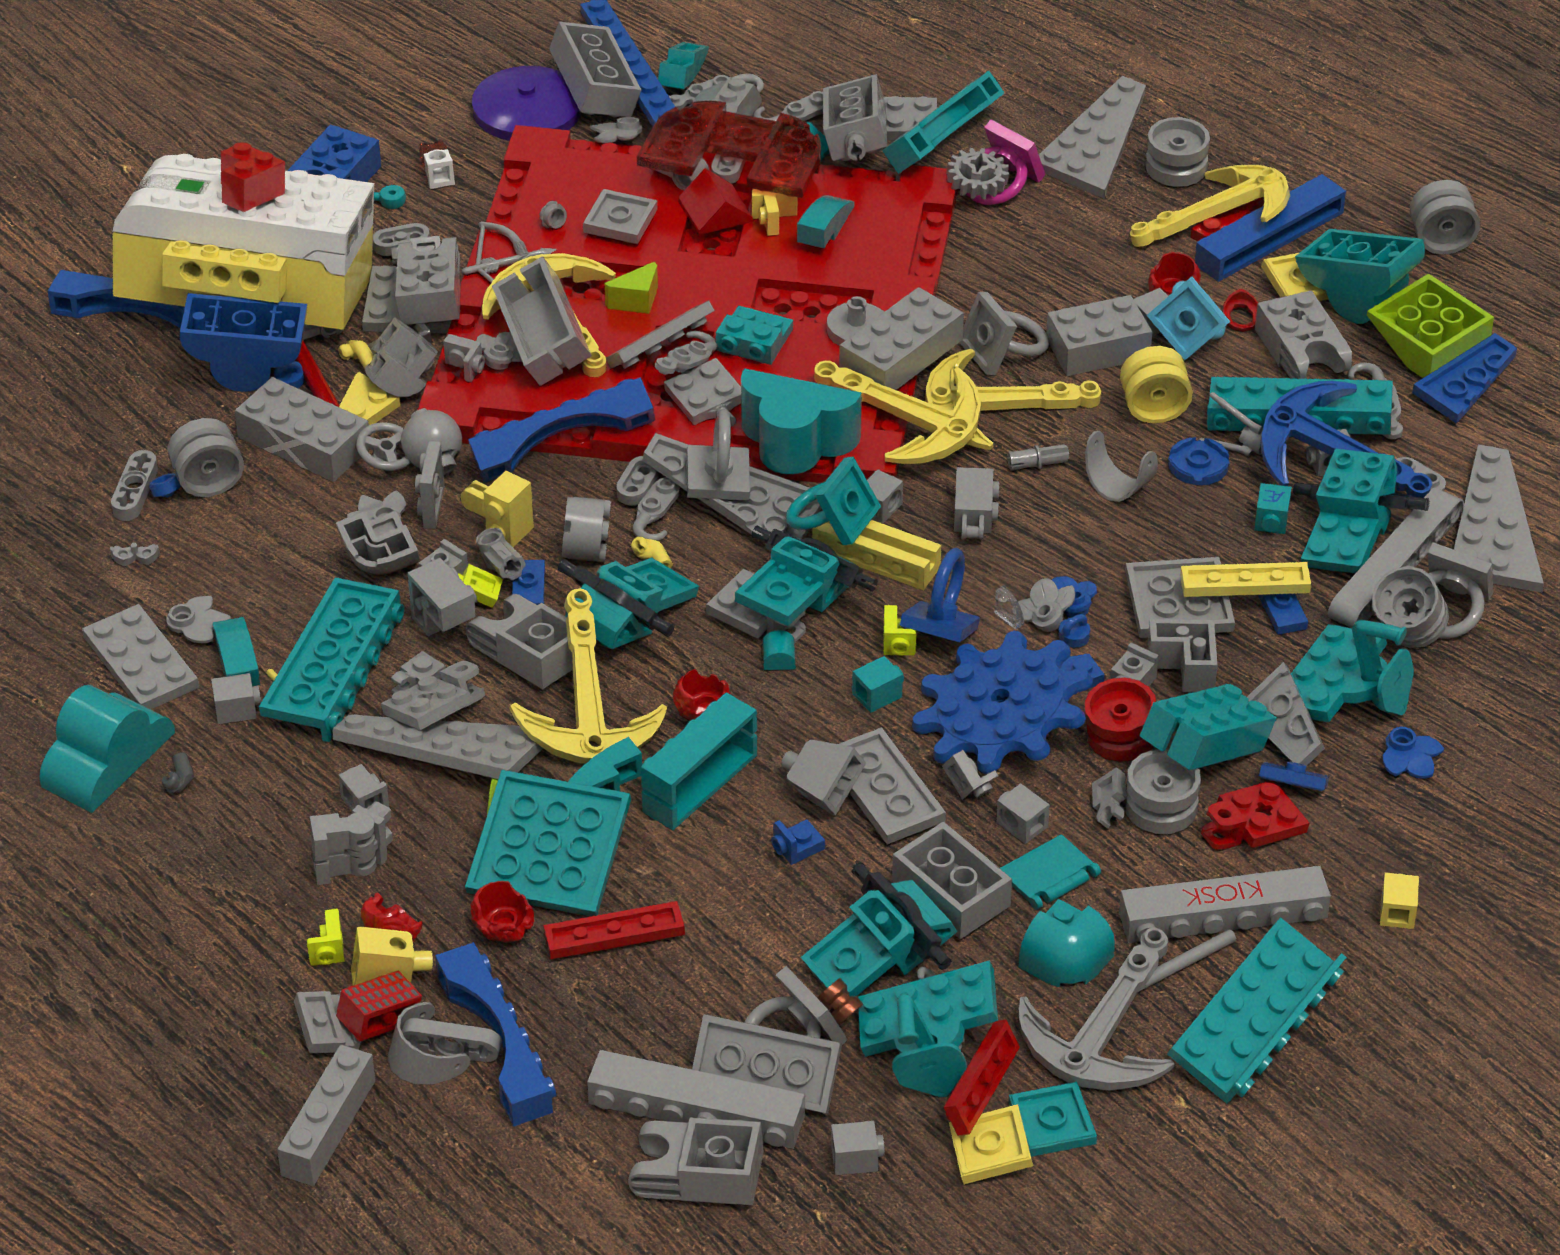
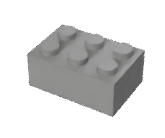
[1046,295,1152,376]
[892,821,1012,939]

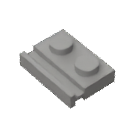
[294,991,361,1053]

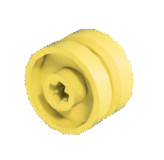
[1120,346,1193,423]

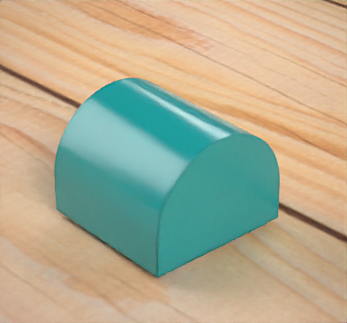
[763,630,796,670]

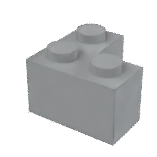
[408,558,477,636]
[1147,619,1218,692]

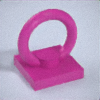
[966,119,1046,205]

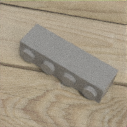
[277,1044,375,1186]

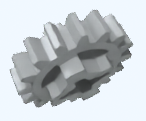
[947,148,1009,199]

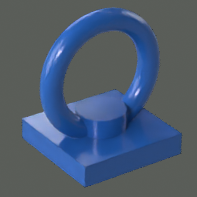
[900,548,980,642]

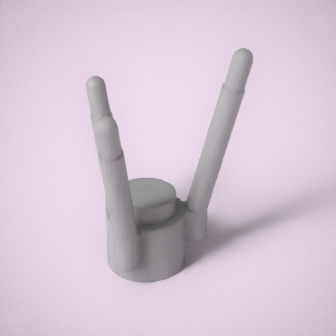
[1199,392,1263,457]

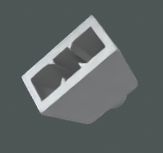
[782,740,866,816]

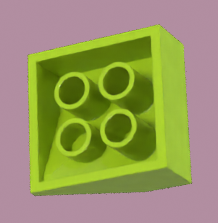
[1367,274,1494,378]

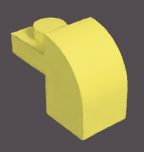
[752,175,798,236]

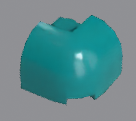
[1018,899,1115,987]

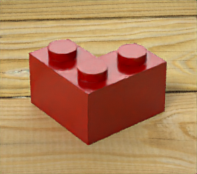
[221,142,285,212]

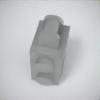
[954,467,999,540]

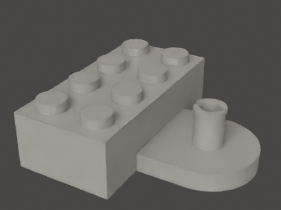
[827,287,964,390]

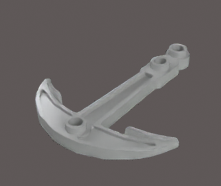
[1019,928,1175,1091]

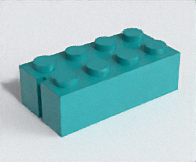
[1140,684,1277,770]
[641,692,757,830]

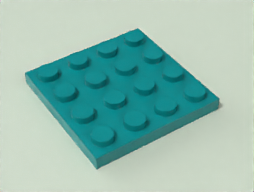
[465,770,631,917]

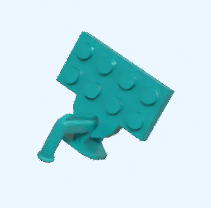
[1291,620,1414,722]
[858,960,998,1097]

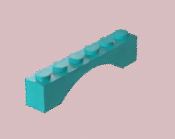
[882,71,1005,174]

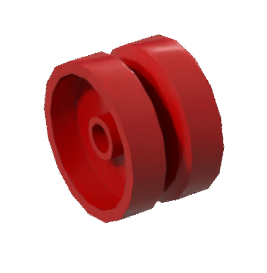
[1085,677,1156,762]

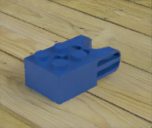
[287,124,381,182]

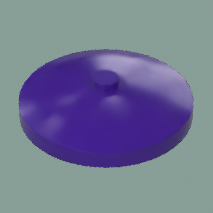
[472,66,582,141]

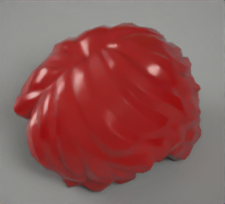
[1148,251,1201,296]
[673,669,730,721]
[470,881,534,943]
[361,893,423,942]

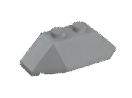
[684,79,762,147]

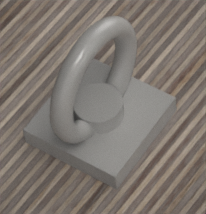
[959,292,1049,375]
[686,409,750,501]
[1409,542,1494,639]
[745,966,848,1045]

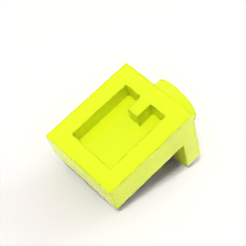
[458,564,503,608]
[883,605,916,656]
[307,909,345,966]

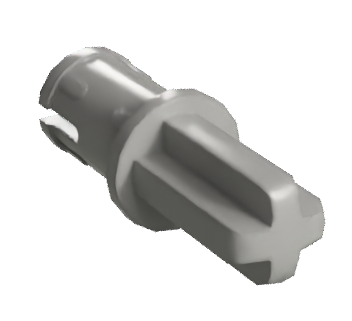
[1007,444,1069,471]

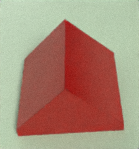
[679,168,753,235]

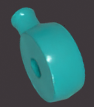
[374,185,406,209]

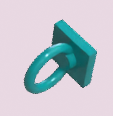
[786,457,881,545]

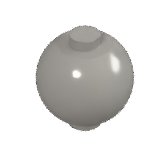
[401,408,462,475]

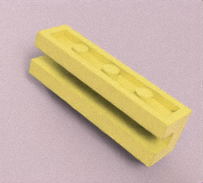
[812,520,941,591]

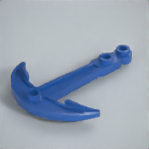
[1260,381,1432,498]

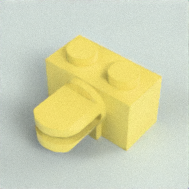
[460,471,534,547]

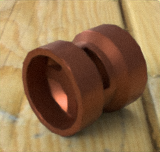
[817,978,863,1026]

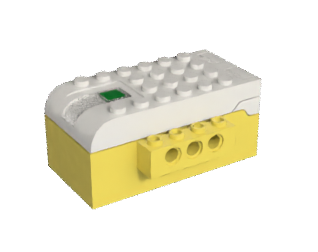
[113,154,374,330]

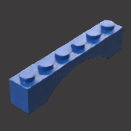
[48,270,185,328]
[468,377,655,483]
[435,942,556,1127]

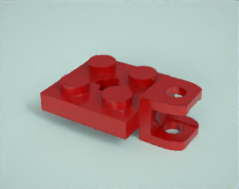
[1201,780,1310,850]

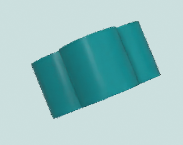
[1295,229,1425,324]
[741,368,862,474]
[40,685,175,813]

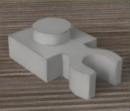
[1092,767,1127,828]

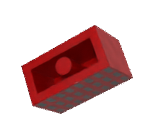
[336,970,422,1042]

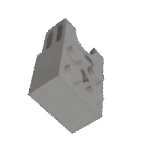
[395,237,461,325]
[1255,290,1352,379]
[466,594,587,689]
[628,1118,764,1205]

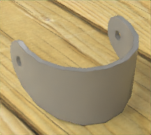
[1085,431,1158,502]
[387,1002,470,1084]

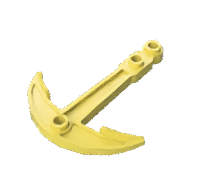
[1130,165,1290,247]
[482,253,616,377]
[925,349,1101,450]
[814,361,981,464]
[509,588,667,764]

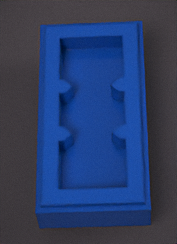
[512,560,545,605]
[1258,594,1308,635]
[1259,762,1330,791]

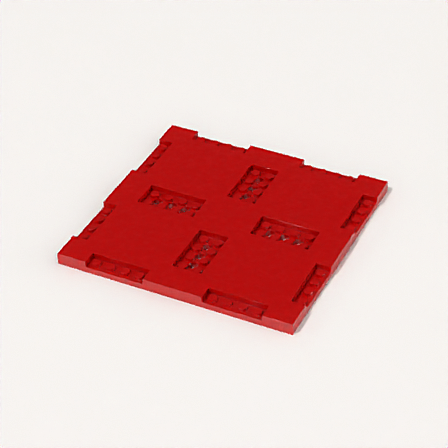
[417,125,959,483]

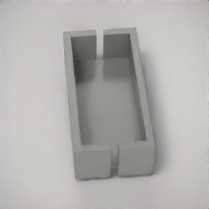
[492,256,592,386]

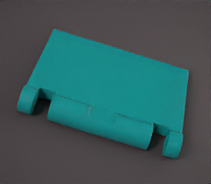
[1000,834,1101,910]

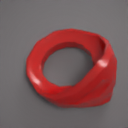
[1222,289,1258,332]

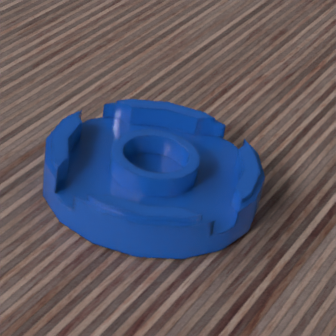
[1168,437,1230,485]

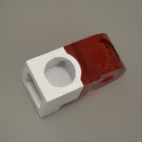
[419,140,455,189]

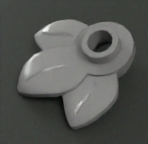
[590,117,642,143]
[477,332,522,369]
[347,491,406,522]
[1015,578,1075,632]
[166,596,231,643]

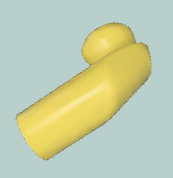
[338,340,374,369]
[631,537,673,569]

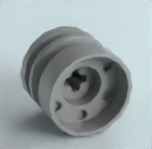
[1372,566,1449,648]

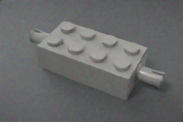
[823,74,887,161]

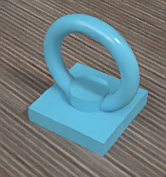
[1147,277,1230,360]

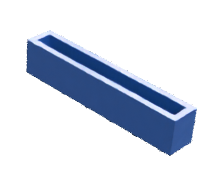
[1195,174,1346,282]

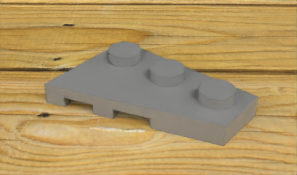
[1247,662,1325,766]

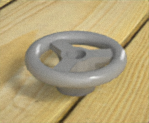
[356,422,411,471]

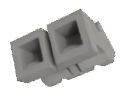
[310,801,393,885]

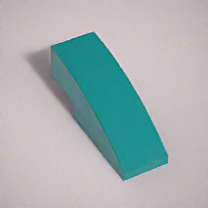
[658,42,709,89]
[797,195,855,248]
[212,617,260,686]
[568,737,642,791]

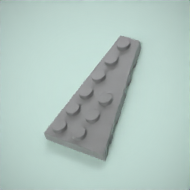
[1039,76,1146,199]
[643,433,821,544]
[1454,444,1544,593]
[333,714,543,779]

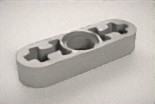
[111,450,158,521]
[401,1018,502,1062]

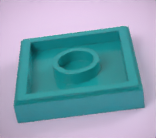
[1008,1082,1097,1157]

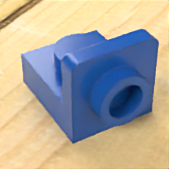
[771,820,825,865]

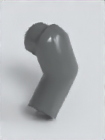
[162,752,194,794]

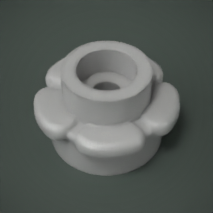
[540,201,567,229]

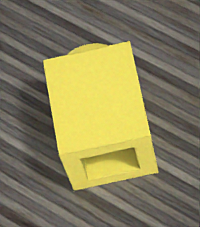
[1380,873,1419,929]

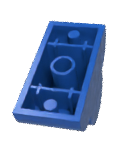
[180,293,307,392]

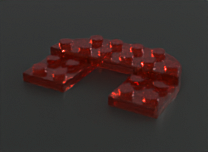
[637,101,821,198]

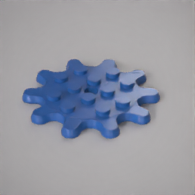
[912,631,1093,774]

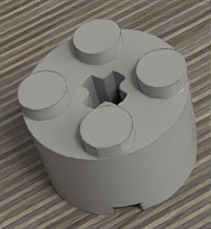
[561,497,611,562]

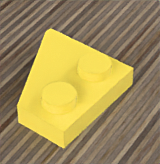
[339,372,400,425]

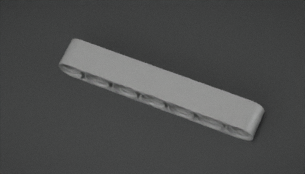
[1328,487,1464,628]

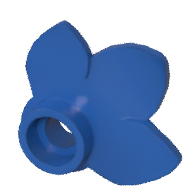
[1051,576,1097,617]
[1382,727,1444,779]

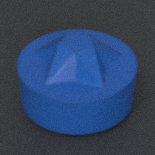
[149,473,181,497]

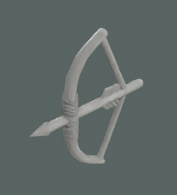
[461,221,557,293]

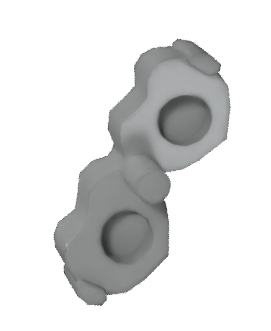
[110,543,160,566]

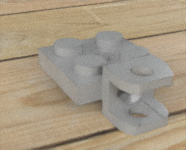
[706,569,806,643]
[381,661,485,730]

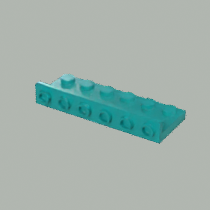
[1207,377,1393,435]
[259,577,404,742]
[1167,917,1347,1104]

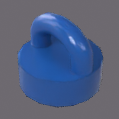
[274,361,304,389]
[1058,614,1091,648]

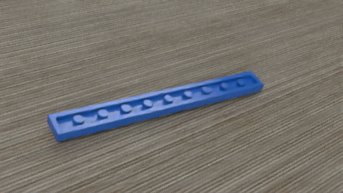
[580,0,695,151]

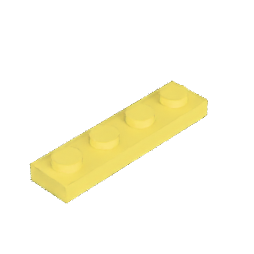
[1180,562,1311,597]

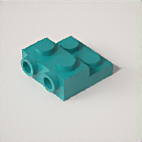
[716,305,793,365]

